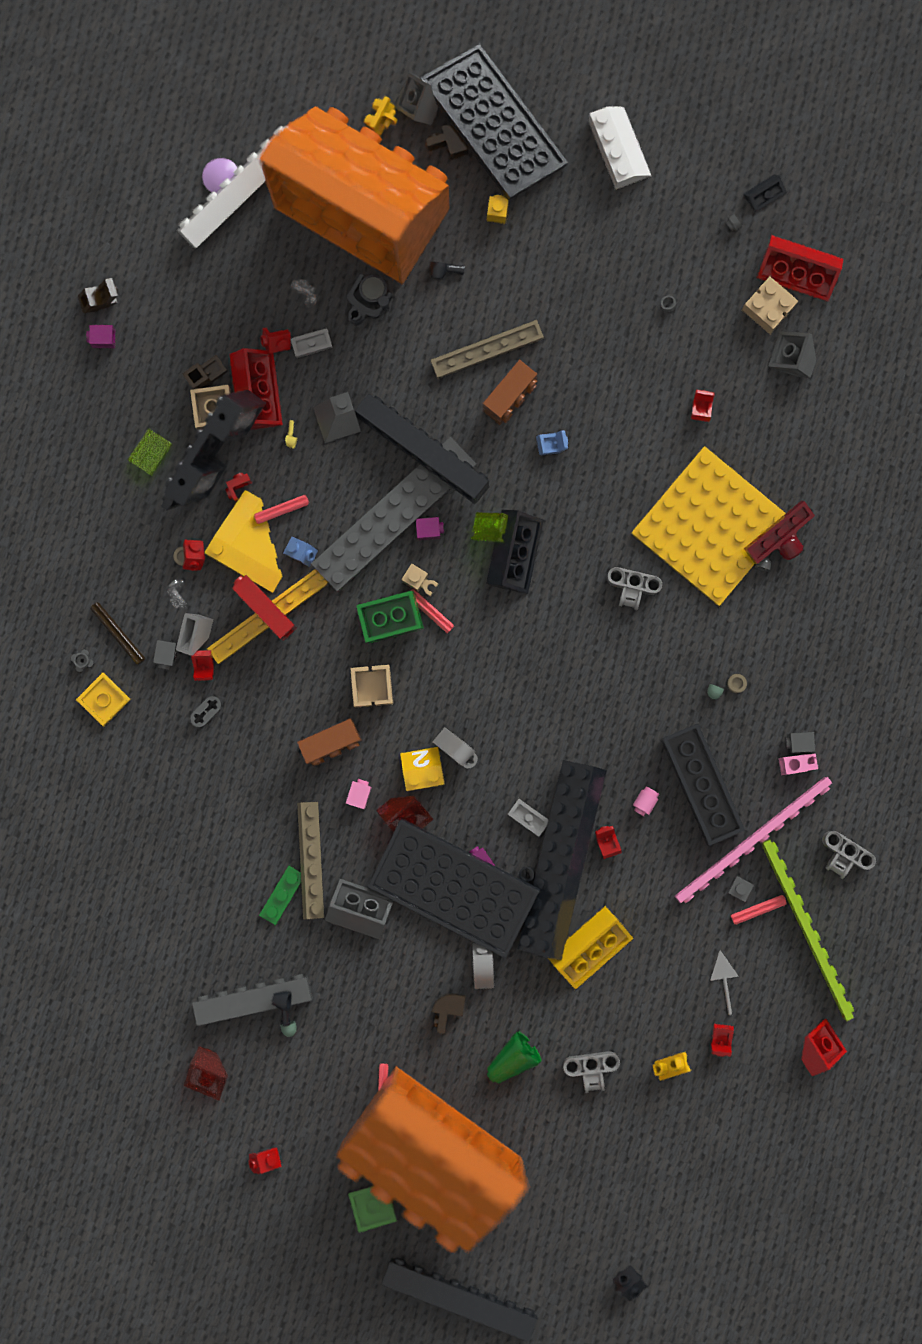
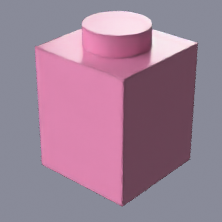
[346,779,372,809]

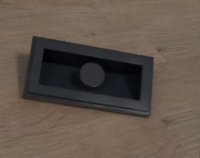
[744,175,787,212]

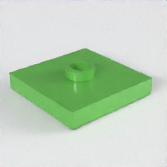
[349,1186,397,1233]

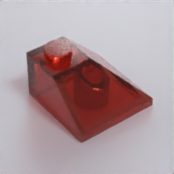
[376,796,433,832]
[184,1046,228,1100]

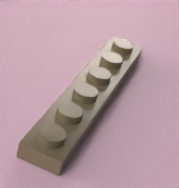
[431,320,544,379]
[297,802,324,919]

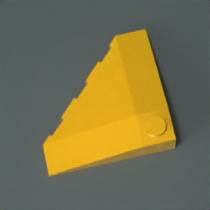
[205,490,282,593]

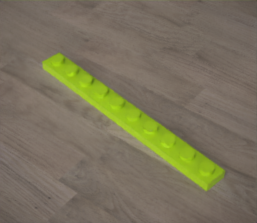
[761,840,854,1021]

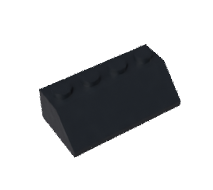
[486,510,544,594]

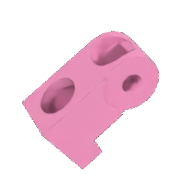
[778,754,818,775]

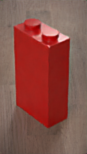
[232,575,297,641]

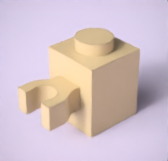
[401,564,438,597]

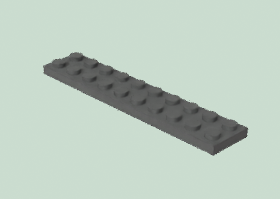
[311,437,477,592]

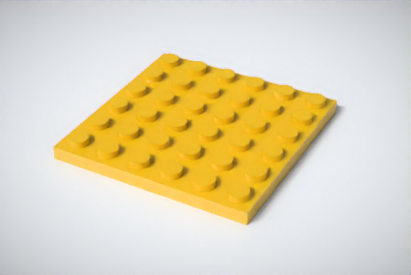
[631,446,786,606]

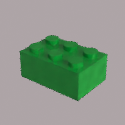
[356,591,424,644]

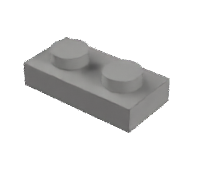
[291,328,333,358]
[508,799,548,837]

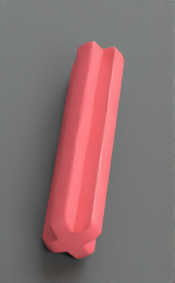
[254,495,309,524]
[411,589,454,633]
[731,895,787,925]

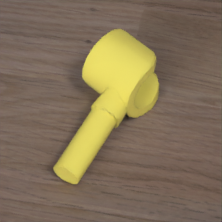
[285,420,297,448]

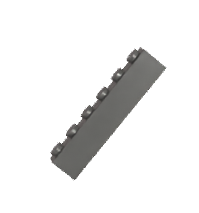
[192,974,313,1026]

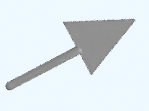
[710,950,739,1015]

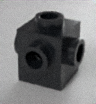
[612,1265,648,1302]

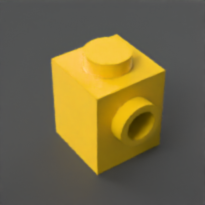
[487,195,508,224]

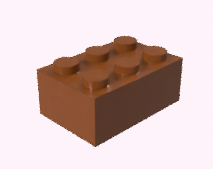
[483,359,538,425]
[297,718,362,766]

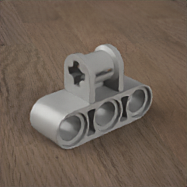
[607,567,662,610]
[433,727,478,768]
[822,831,876,879]
[563,1051,620,1093]

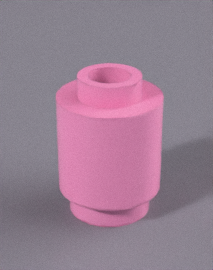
[633,786,659,816]

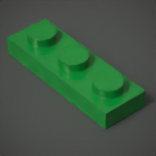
[259,865,301,925]

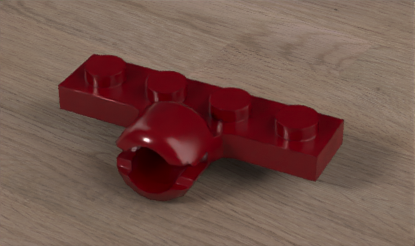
[744,501,815,564]

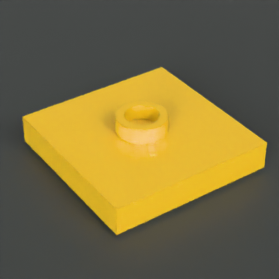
[76,673,131,727]

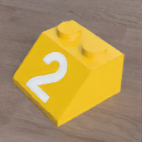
[400,747,445,791]

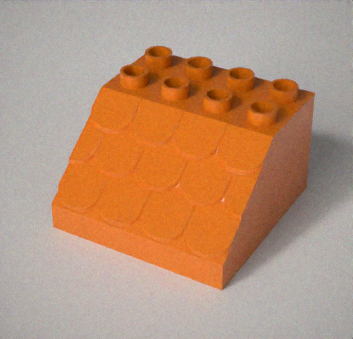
[259,106,449,285]
[337,1066,527,1252]

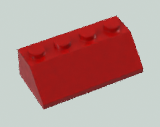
[757,235,844,302]
[229,348,283,429]

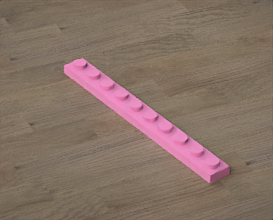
[674,777,832,903]

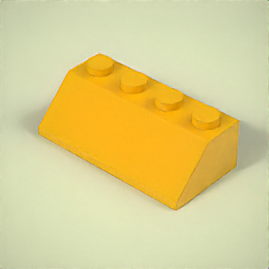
[548,906,634,990]

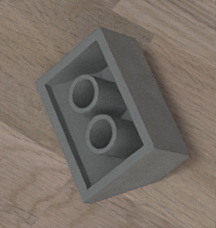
[325,879,394,940]

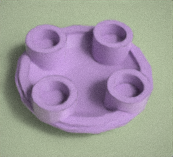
[202,158,237,193]

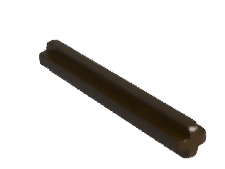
[90,602,145,665]

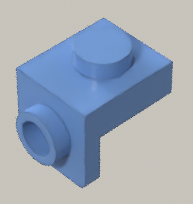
[536,430,568,455]
[283,537,318,567]

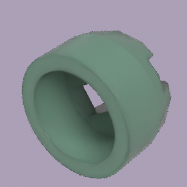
[707,684,724,699]
[280,1021,297,1037]

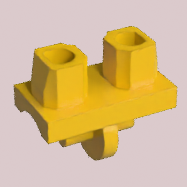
[364,96,397,136]
[653,1052,691,1080]

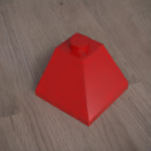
[802,1019,847,1076]

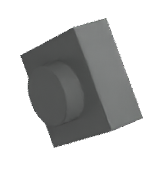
[727,876,754,902]

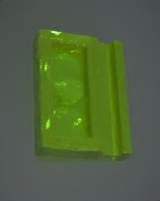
[128,429,173,476]
[471,512,508,542]

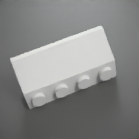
[589,107,651,189]

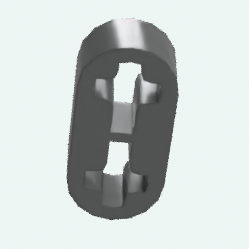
[190,696,222,727]

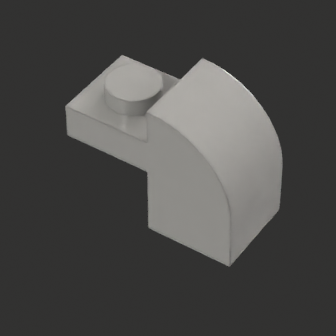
[472,943,494,989]

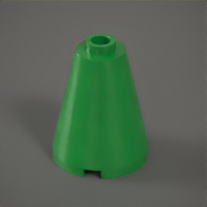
[487,1031,542,1083]

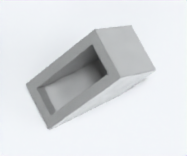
[176,613,214,655]

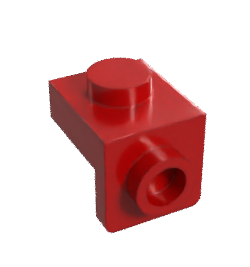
[260,328,291,354]
[691,390,714,422]
[225,473,252,502]
[182,540,205,571]
[191,650,214,681]
[595,826,622,859]
[711,1024,734,1057]
[248,1147,282,1174]

